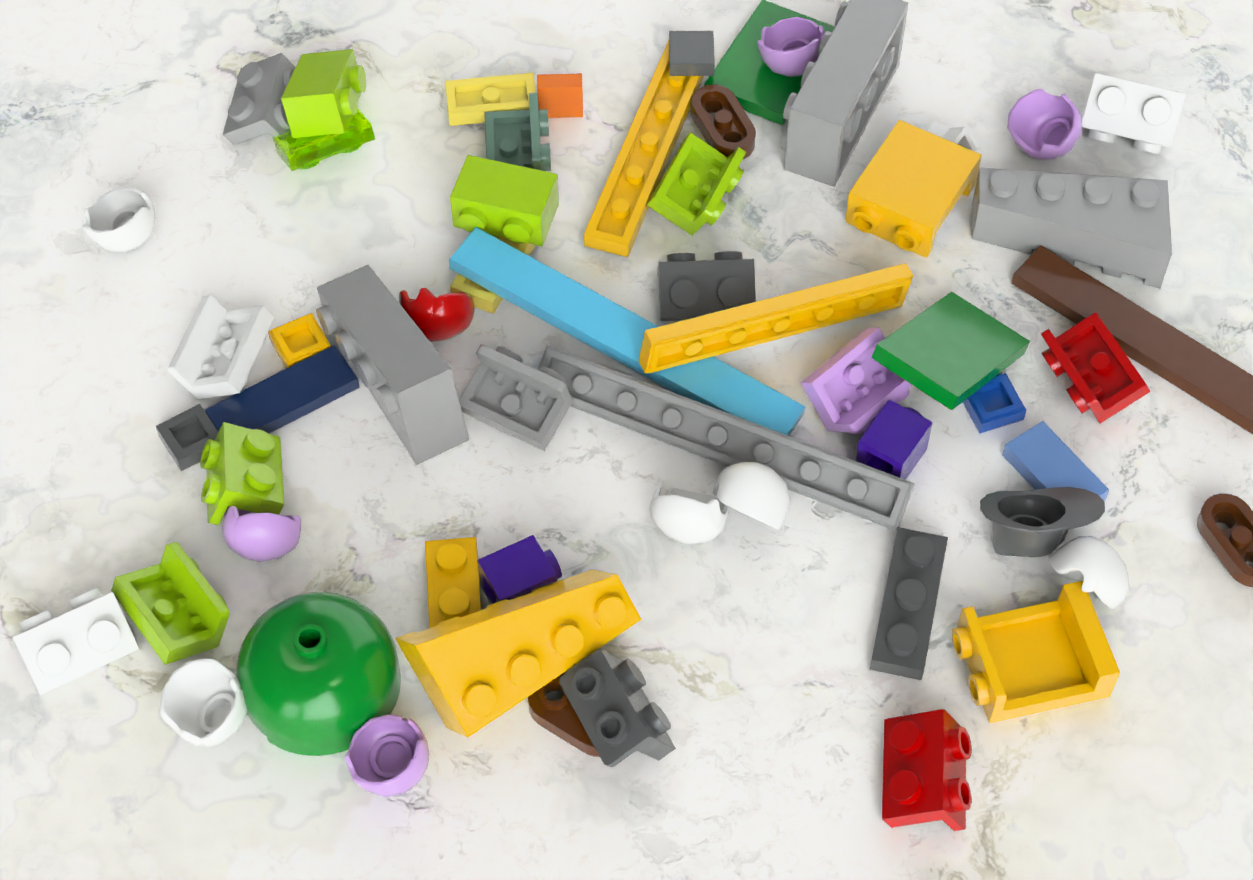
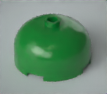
[237,592,401,756]

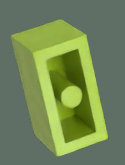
[281,49,366,138]
[450,155,559,246]

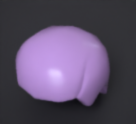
[757,17,825,77]
[1007,89,1082,160]
[222,506,301,562]
[345,714,429,797]

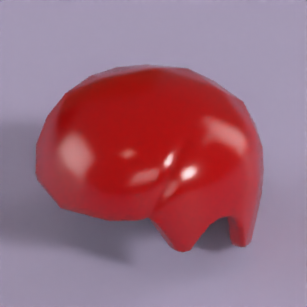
[399,288,475,342]

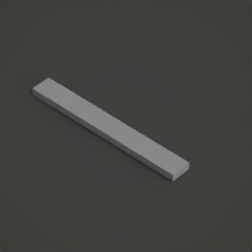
[538,345,915,531]

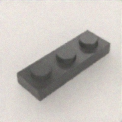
[870,527,948,680]

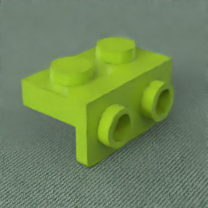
[647,132,746,236]
[200,422,284,525]
[111,542,230,665]

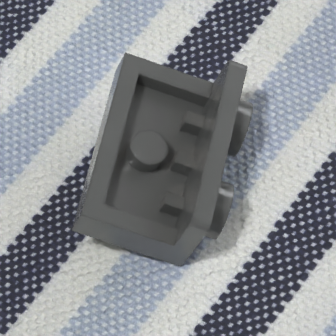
[657,251,756,321]
[559,648,676,767]

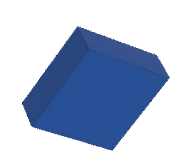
[963,372,1027,434]

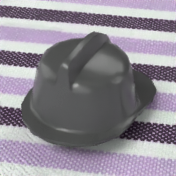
[980,487,1105,557]

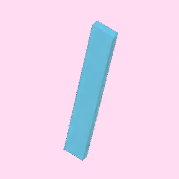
[449,227,805,436]

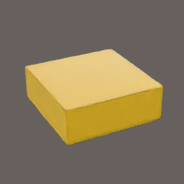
[268,313,331,369]

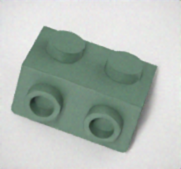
[484,93,551,171]

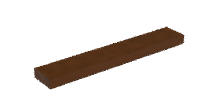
[1011,245,1253,434]

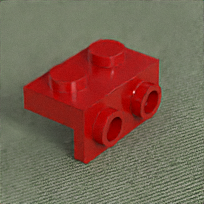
[1041,312,1151,424]
[882,709,972,831]

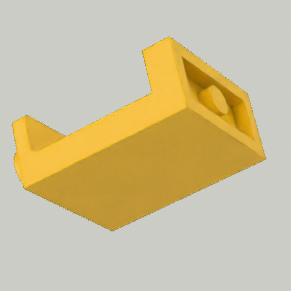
[845,120,982,257]
[952,581,1120,723]

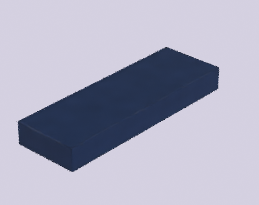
[205,345,360,434]

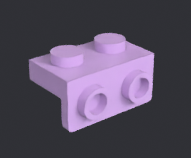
[800,328,913,435]

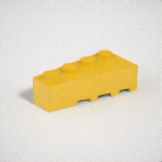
[395,569,642,738]

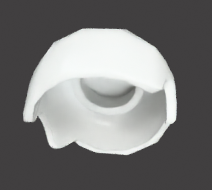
[82,188,156,252]
[712,462,791,529]
[649,488,730,544]
[1048,536,1129,609]
[160,658,248,747]

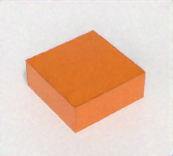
[537,73,583,118]

